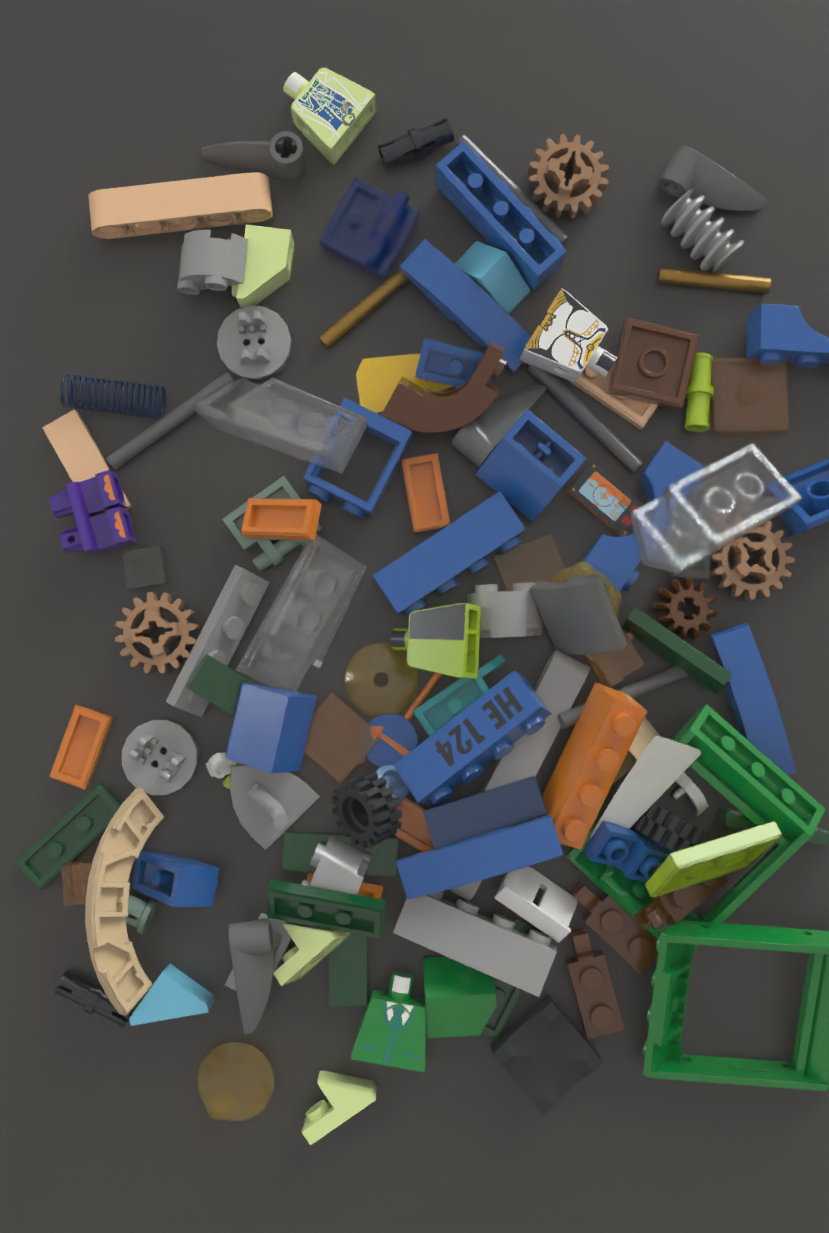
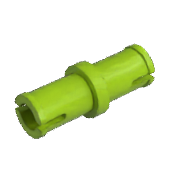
[685,353,714,432]

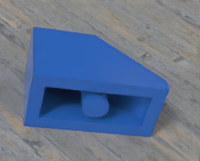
[131,851,219,907]

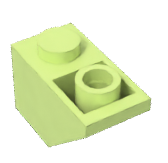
[232,225,294,308]

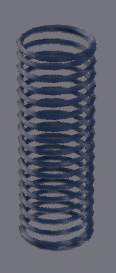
[60,373,166,419]

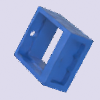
[303,397,412,519]

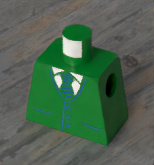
[351,971,426,1072]

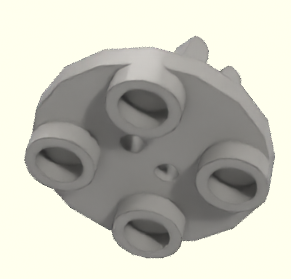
[217,305,292,380]
[122,720,199,795]

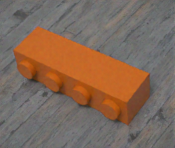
[532,683,647,849]

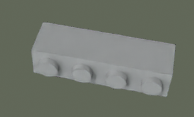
[393,891,557,997]

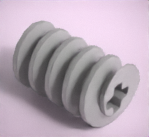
[661,188,745,273]

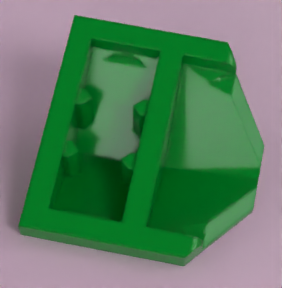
[423,956,497,1038]

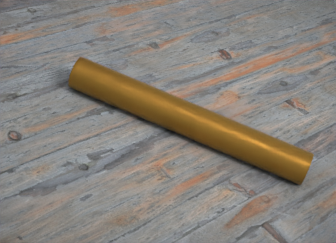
[657,267,771,293]
[318,269,410,349]

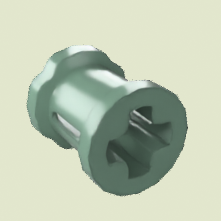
[125,895,157,935]

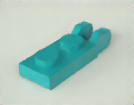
[412,654,508,736]

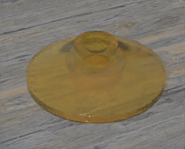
[344,642,419,717]

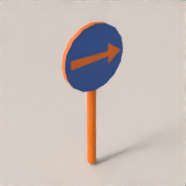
[362,672,443,767]

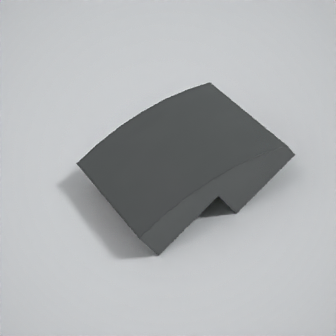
[529,575,628,655]

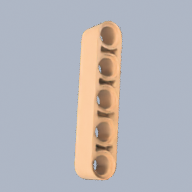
[88,172,273,239]

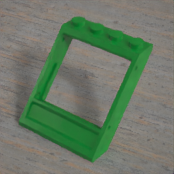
[565,704,826,947]
[642,920,829,1091]

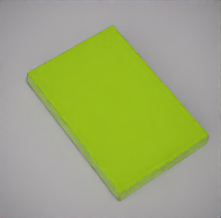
[645,821,781,897]

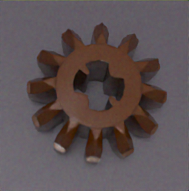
[651,578,718,641]

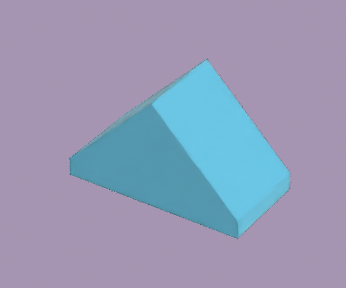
[455,241,530,314]
[129,964,215,1026]

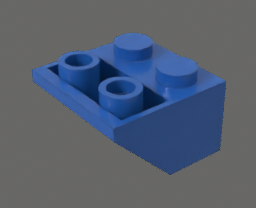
[475,409,586,523]

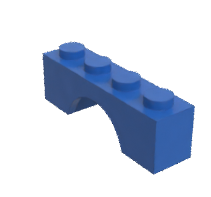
[747,304,829,368]
[576,441,704,595]

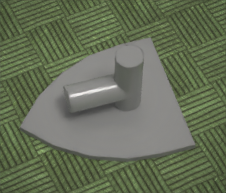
[230,764,320,850]

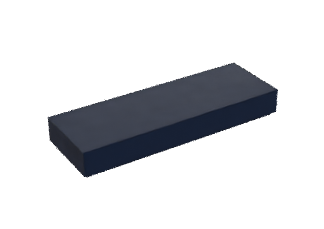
[423,775,547,849]

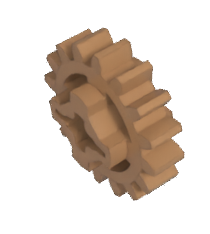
[527,134,609,219]
[708,517,795,601]
[115,592,200,674]

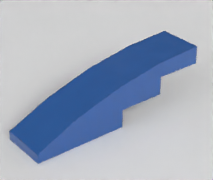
[398,239,531,372]
[710,623,796,775]
[395,815,563,900]

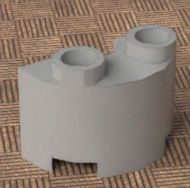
[177,230,248,295]
[467,583,543,638]
[302,836,372,895]

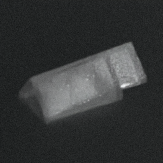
[195,377,368,474]
[630,443,802,573]
[236,535,367,692]

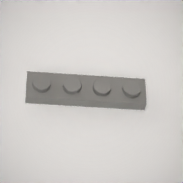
[166,565,270,717]

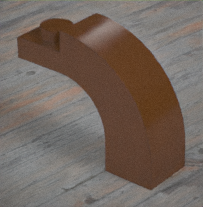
[381,339,507,433]

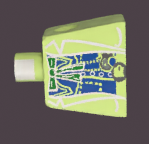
[283,68,376,165]

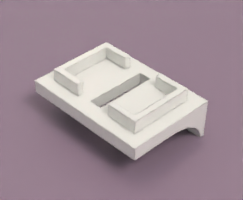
[495,866,578,943]

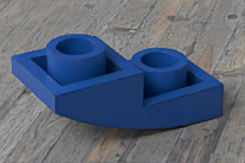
[583,821,674,882]

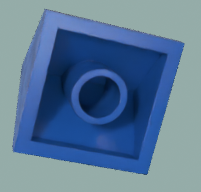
[768,458,829,537]
[225,682,317,774]

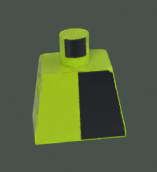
[391,603,481,679]

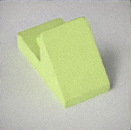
[273,922,351,986]
[302,1070,377,1146]

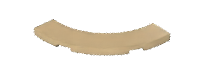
[85,788,164,1015]

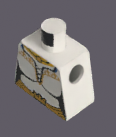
[520,288,617,382]

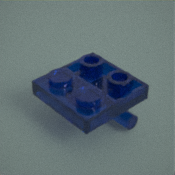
[319,177,420,280]

